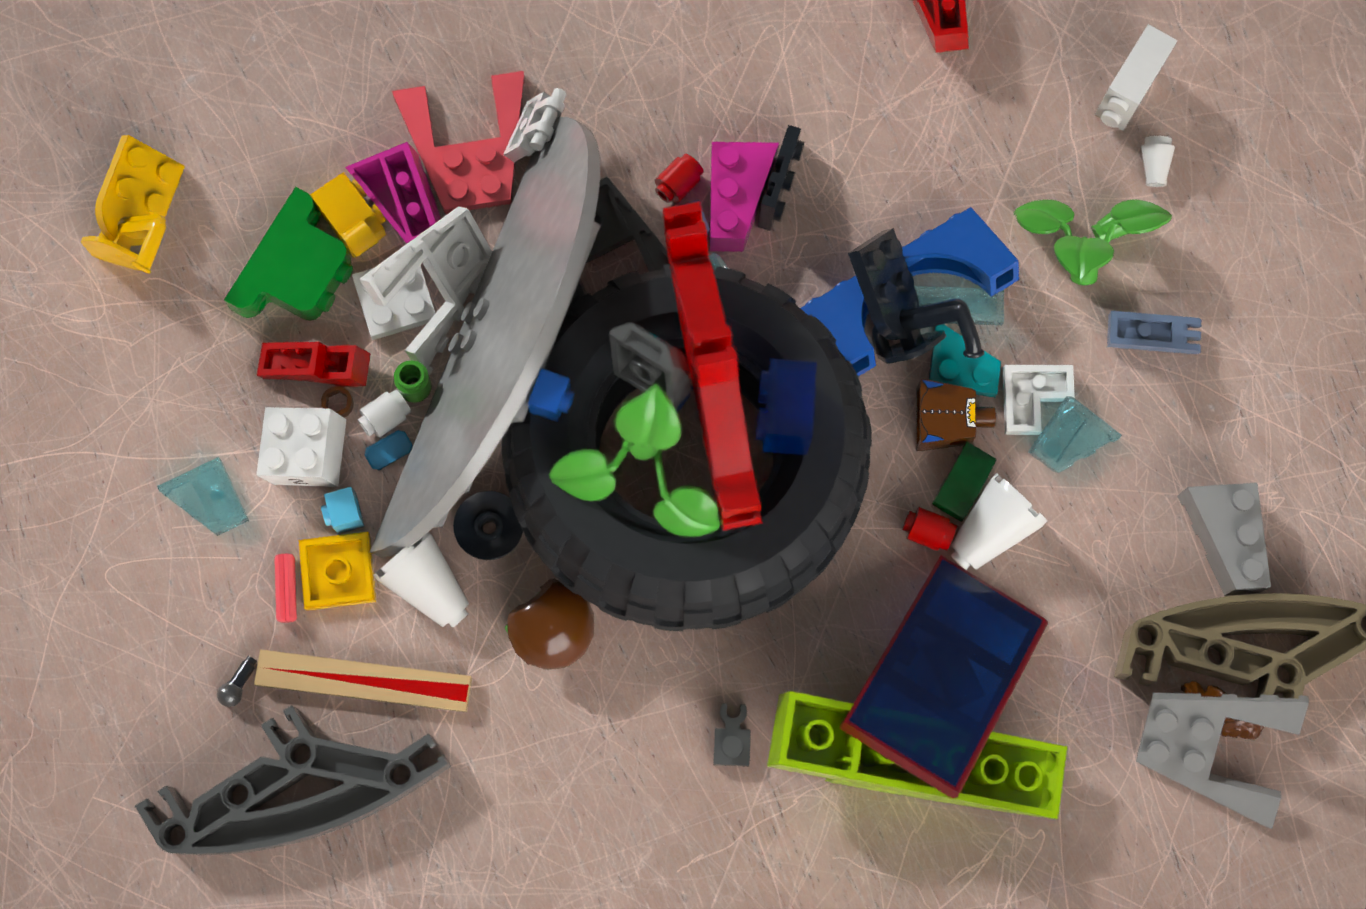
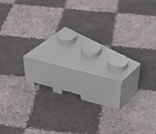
[1177,483,1271,596]

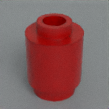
[654,154,704,204]
[902,507,957,551]

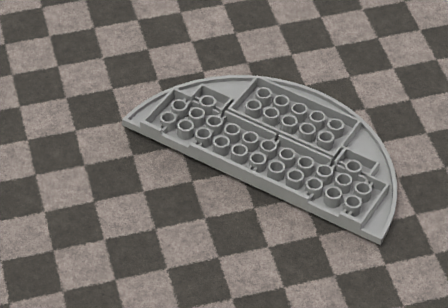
[370,117,601,557]

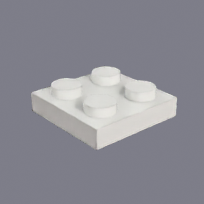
[352,265,436,340]

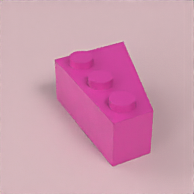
[345,142,441,244]
[710,142,779,252]

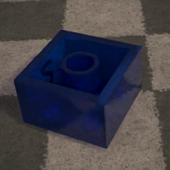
[756,359,817,455]

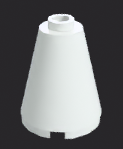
[950,473,1047,570]
[373,532,469,628]

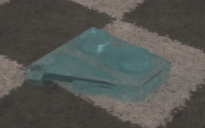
[1028,396,1122,473]
[157,457,249,536]

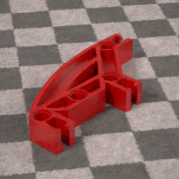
[663,202,761,530]

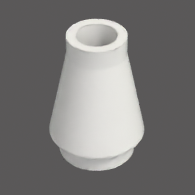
[1141,136,1175,187]

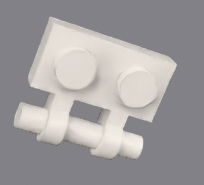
[503,88,566,162]

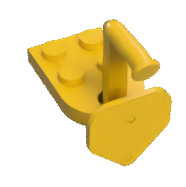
[81,135,185,274]

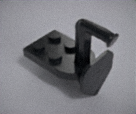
[848,228,984,364]

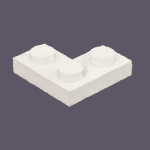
[1002,365,1075,435]

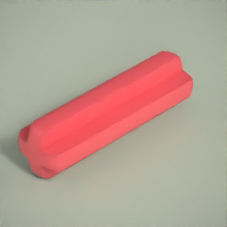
[275,553,297,623]

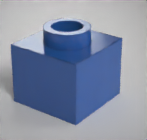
[528,369,575,422]

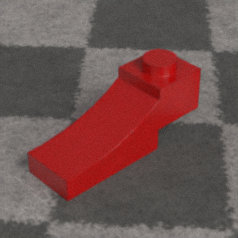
[257,342,371,387]

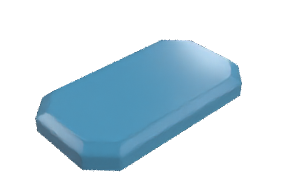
[364,430,413,470]

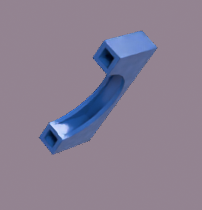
[800,207,1019,377]

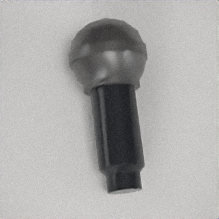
[217,656,257,707]

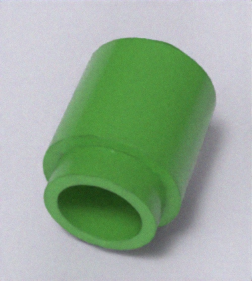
[394,360,432,403]

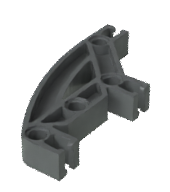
[135,705,451,855]

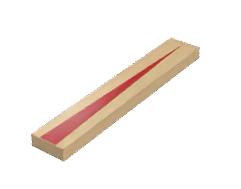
[254,649,472,713]

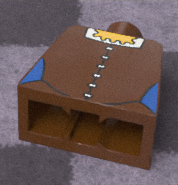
[916,379,996,451]

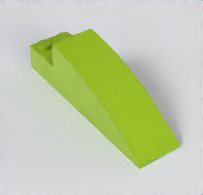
[767,691,1067,819]

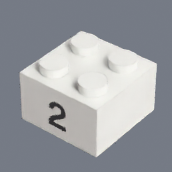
[256,407,347,487]

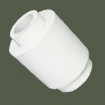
[357,389,411,438]

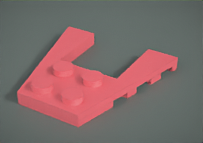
[392,71,525,214]

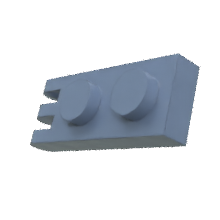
[1107,311,1202,354]

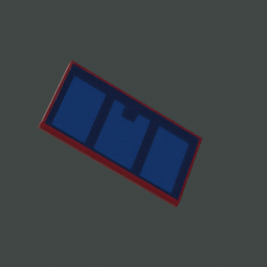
[840,555,1048,799]

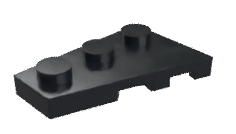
[758,125,805,231]

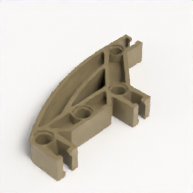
[1114,593,1366,699]

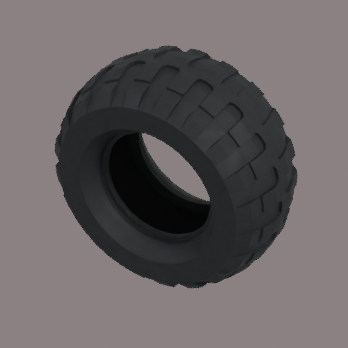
[501,264,872,631]

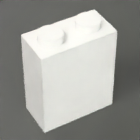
[1095,24,1178,131]

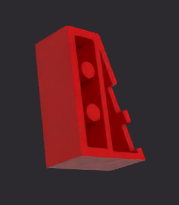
[912,0,969,53]

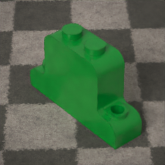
[224,186,353,321]

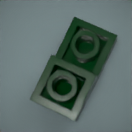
[932,442,997,522]

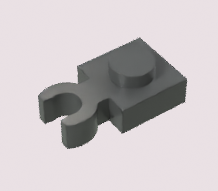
[713,703,751,767]

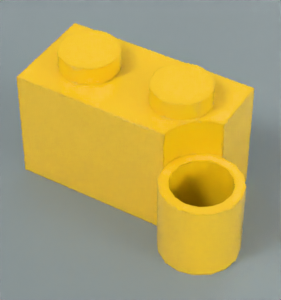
[310,172,386,258]

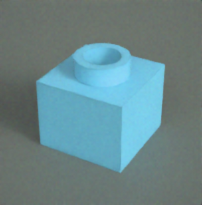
[321,487,365,534]

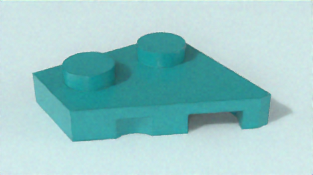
[929,324,1001,398]

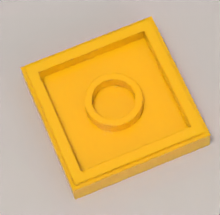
[299,532,376,611]

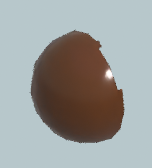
[507,578,594,670]

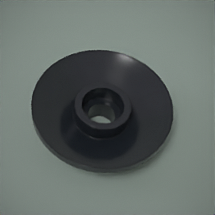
[453,491,523,560]

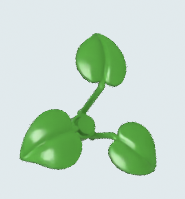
[1014,199,1172,285]
[550,384,721,537]

